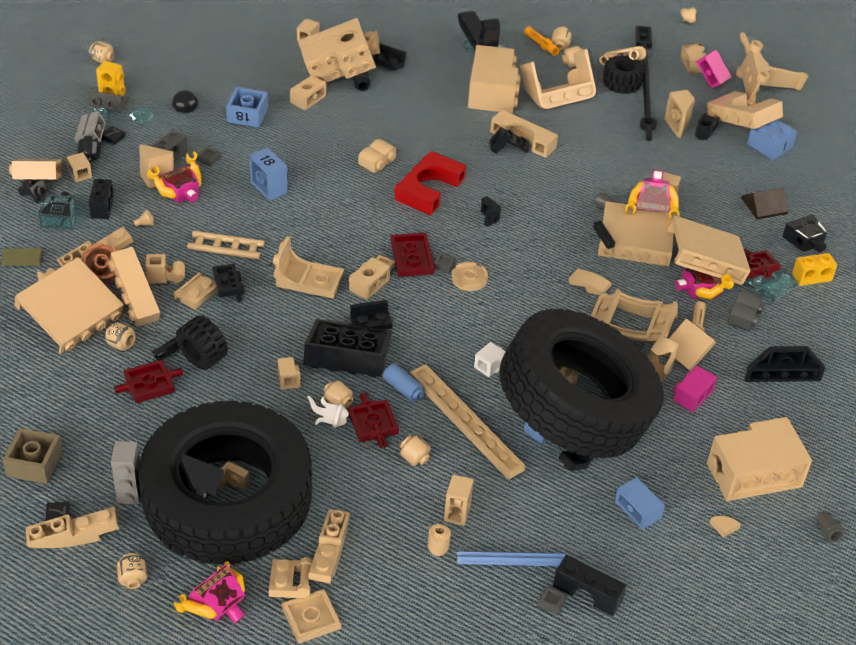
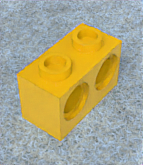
[96,60,126,96]
[792,253,837,286]

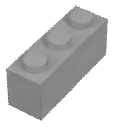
[111,441,141,504]

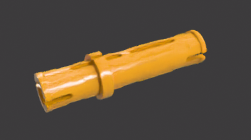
[524,26,560,56]

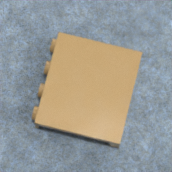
[598,201,675,266]
[667,215,751,285]
[14,257,124,354]

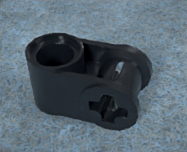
[695,112,720,140]

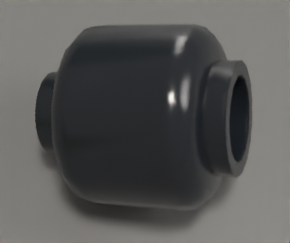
[77,136,101,162]

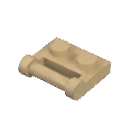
[269,557,313,598]

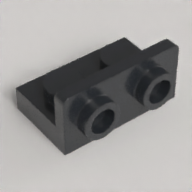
[372,43,407,71]
[212,264,245,302]
[350,300,392,329]

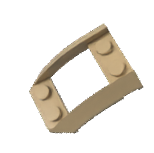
[591,289,678,343]

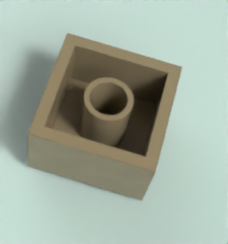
[3,428,63,484]

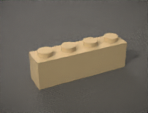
[108,247,160,327]

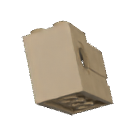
[298,18,376,83]
[468,45,521,113]
[707,417,812,501]

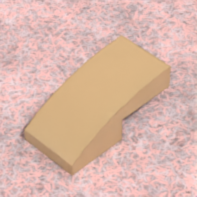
[568,269,612,295]

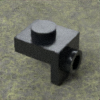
[17,179,50,203]
[480,196,501,227]
[558,451,593,471]

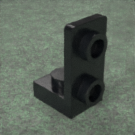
[489,127,529,153]

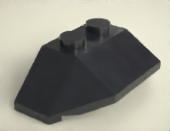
[744,346,825,382]

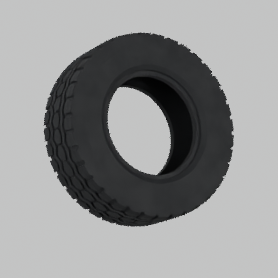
[499,309,664,458]
[139,401,312,565]

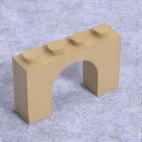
[707,91,783,129]

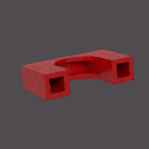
[394,151,466,215]

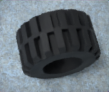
[603,55,644,94]
[176,315,228,370]

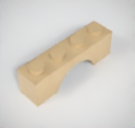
[490,109,558,158]

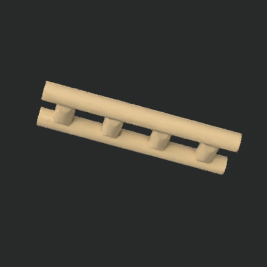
[187,230,265,260]

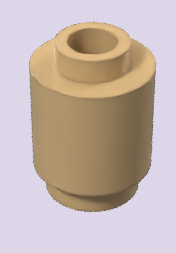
[427,524,451,556]

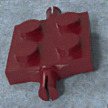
[744,248,780,279]
[114,360,183,404]
[348,392,399,449]

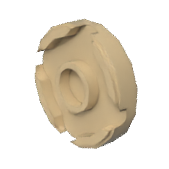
[451,262,488,291]

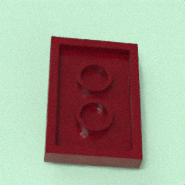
[390,233,435,277]

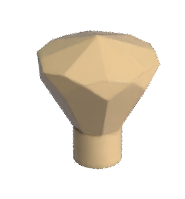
[133,210,154,227]

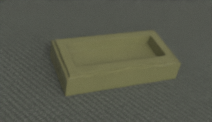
[1,248,42,266]

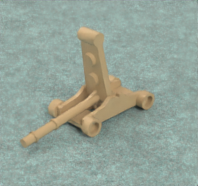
[735,32,808,106]

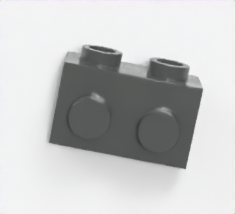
[89,90,128,112]

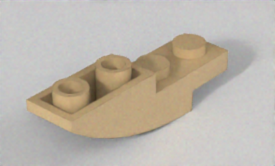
[57,227,134,267]
[26,506,119,548]
[308,509,350,583]

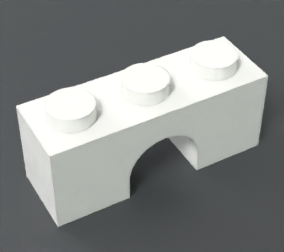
[474,342,506,377]

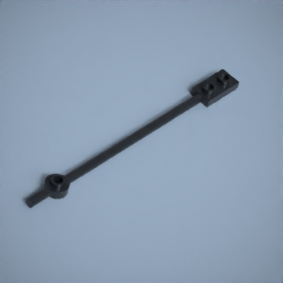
[635,25,657,141]

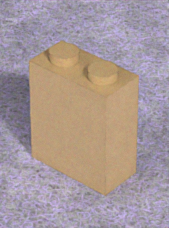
[9,158,62,179]

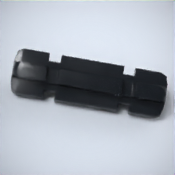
[593,220,615,249]

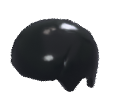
[172,90,198,113]

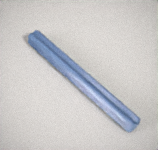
[456,551,565,566]

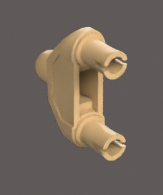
[599,46,646,65]

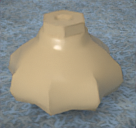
[680,7,697,24]

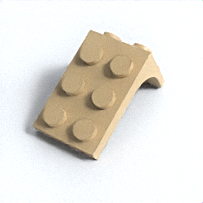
[273,236,344,299]

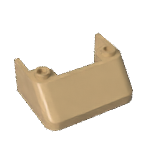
[520,49,596,109]

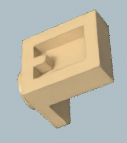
[218,461,250,490]

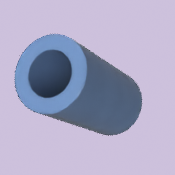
[383,363,425,402]

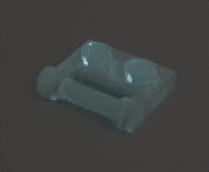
[749,269,798,302]

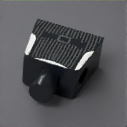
[782,214,827,253]

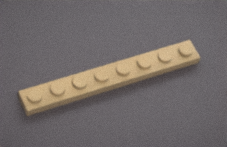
[410,364,525,480]

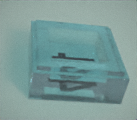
[130,107,154,125]

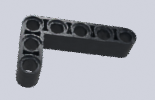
[458,11,500,51]

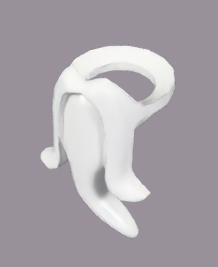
[307,396,349,428]

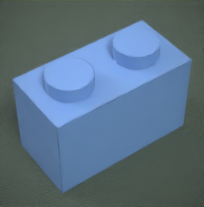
[615,477,665,530]

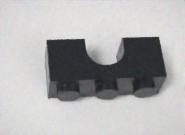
[553,555,627,616]

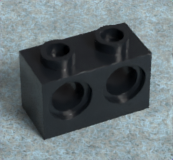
[89,179,114,219]

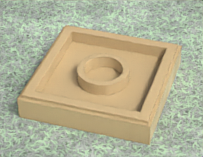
[669,318,716,371]
[282,589,341,644]

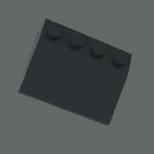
[303,319,392,377]

